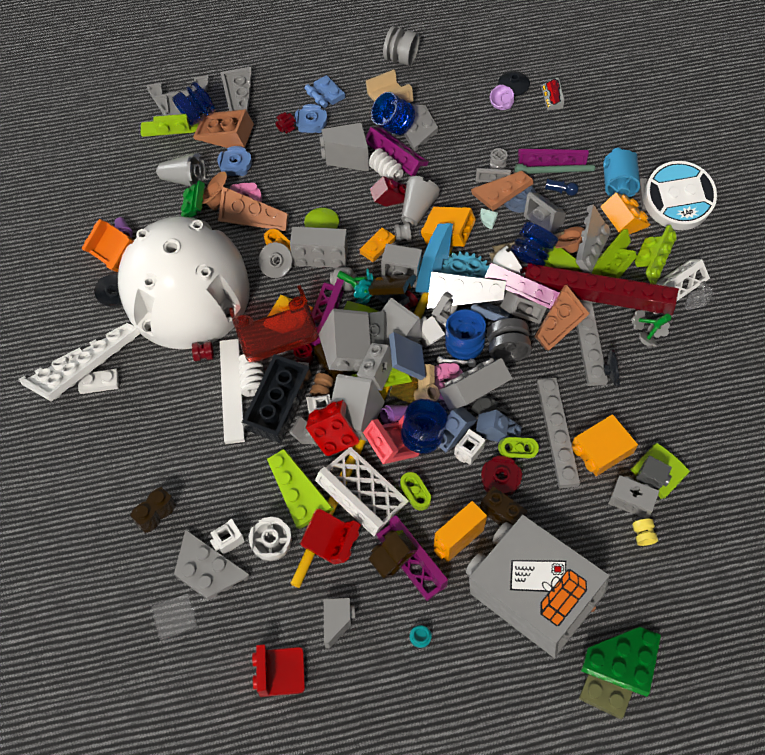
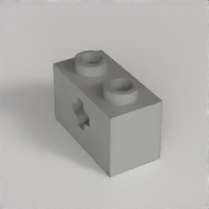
[357,343,392,391]
[608,475,659,519]

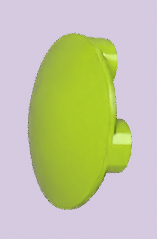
[304,208,339,229]

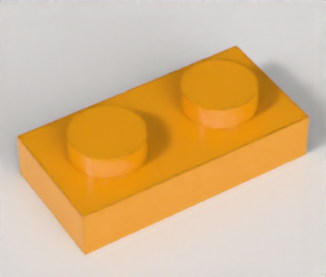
[360,228,395,262]

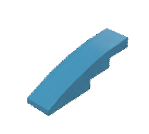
[415,223,453,293]

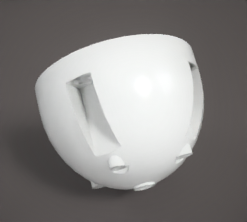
[118,217,250,349]

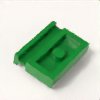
[181,180,205,218]

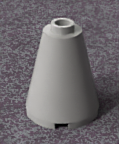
[156,153,206,187]
[401,176,440,227]

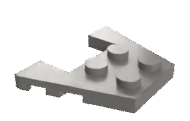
[147,75,209,118]

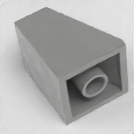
[319,123,369,171]
[381,298,422,346]
[319,309,371,372]
[331,374,385,441]

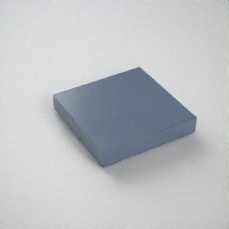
[471,302,513,321]
[389,332,426,380]

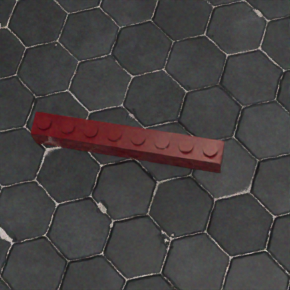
[525,263,679,315]

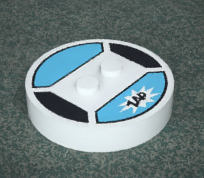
[643,161,717,230]

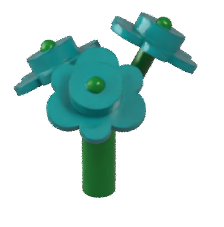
[337,268,374,305]

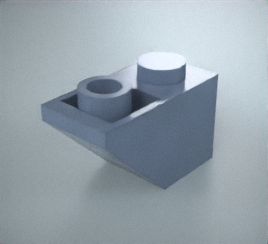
[432,407,477,453]
[476,410,522,444]

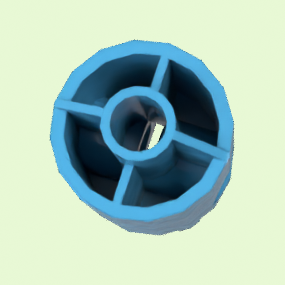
[603,148,640,198]

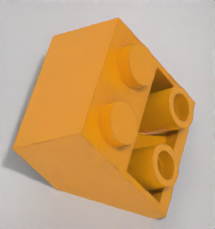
[601,192,650,234]

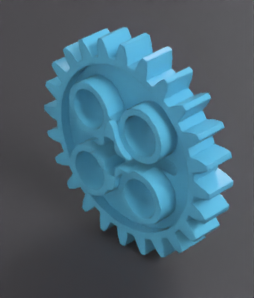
[441,251,490,278]

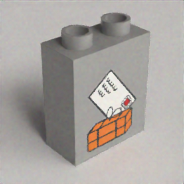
[466,515,610,658]

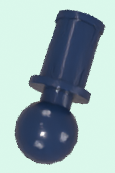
[545,179,578,196]

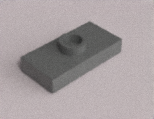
[368,311,386,345]

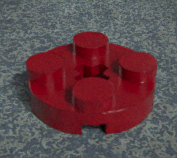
[481,456,522,496]

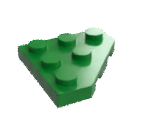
[581,627,661,697]

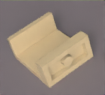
[366,70,413,112]

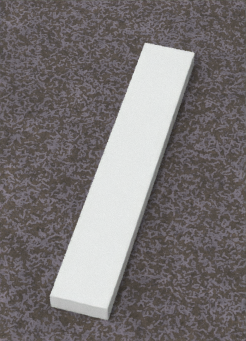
[220,339,245,444]

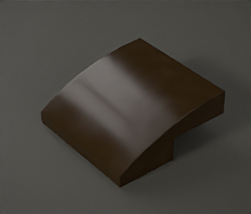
[368,274,416,295]

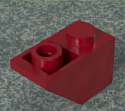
[370,176,406,207]

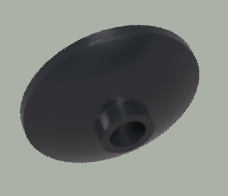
[498,71,530,96]
[94,274,122,307]
[603,349,620,388]

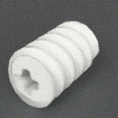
[369,148,404,182]
[238,354,264,397]

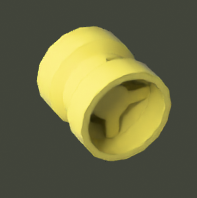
[632,519,658,546]

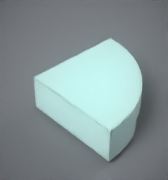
[480,208,498,229]

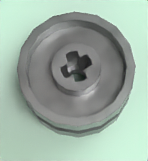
[487,318,532,363]

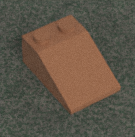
[193,109,254,148]

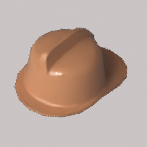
[202,172,227,210]
[547,227,585,254]

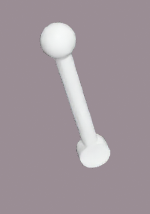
[436,356,476,367]

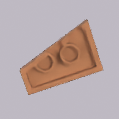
[471,171,533,211]
[535,285,590,351]

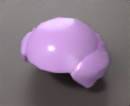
[490,85,514,110]

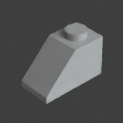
[500,291,547,324]
[324,598,355,648]

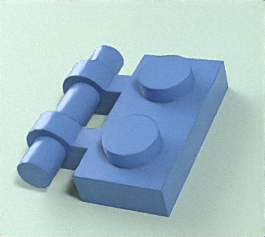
[305,75,345,108]

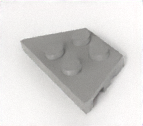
[391,104,438,151]
[174,531,250,600]

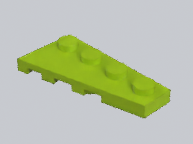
[267,449,334,529]

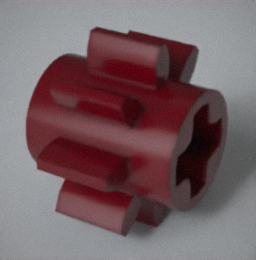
[275,112,296,134]

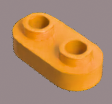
[264,229,291,252]

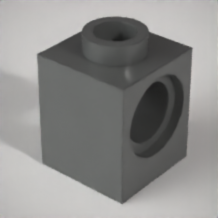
[636,455,672,490]

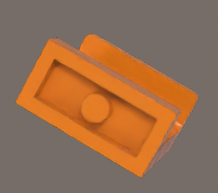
[82,219,134,272]

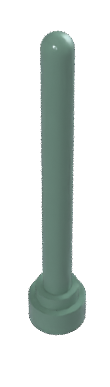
[514,164,596,174]

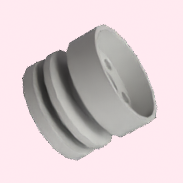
[383,26,420,66]

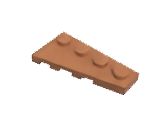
[218,186,289,231]

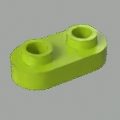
[498,437,539,458]
[400,472,431,511]

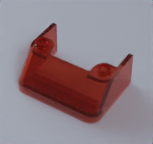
[229,285,319,362]

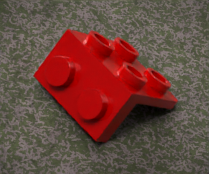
[306,400,360,456]
[300,509,361,564]
[252,645,305,697]

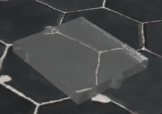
[151,594,197,641]

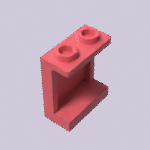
[363,415,427,464]

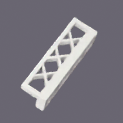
[653,259,710,315]

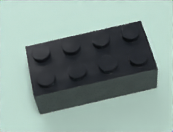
[241,354,312,443]

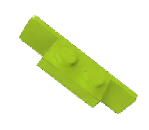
[141,114,202,137]
[635,225,677,284]
[591,229,637,278]

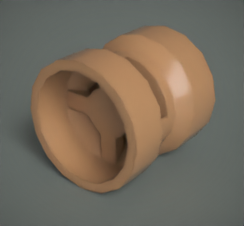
[310,373,334,397]

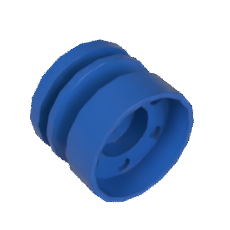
[445,309,486,360]

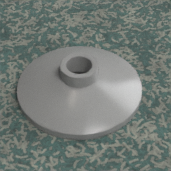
[258,242,293,278]

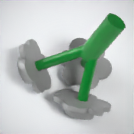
[632,310,671,347]

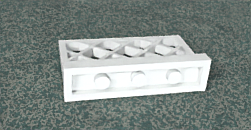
[315,447,409,536]

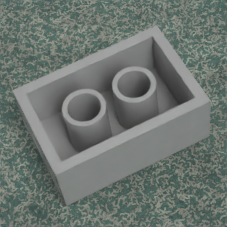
[290,227,348,268]
[439,358,513,411]

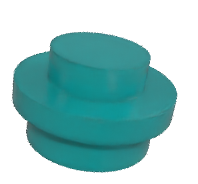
[410,625,431,648]

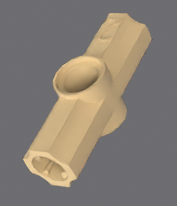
[414,364,440,425]

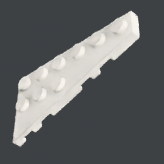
[19,323,140,401]

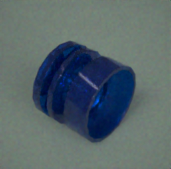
[172,81,216,127]
[371,92,415,135]
[510,222,559,266]
[401,399,448,454]

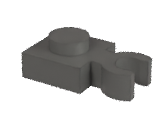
[471,395,508,416]

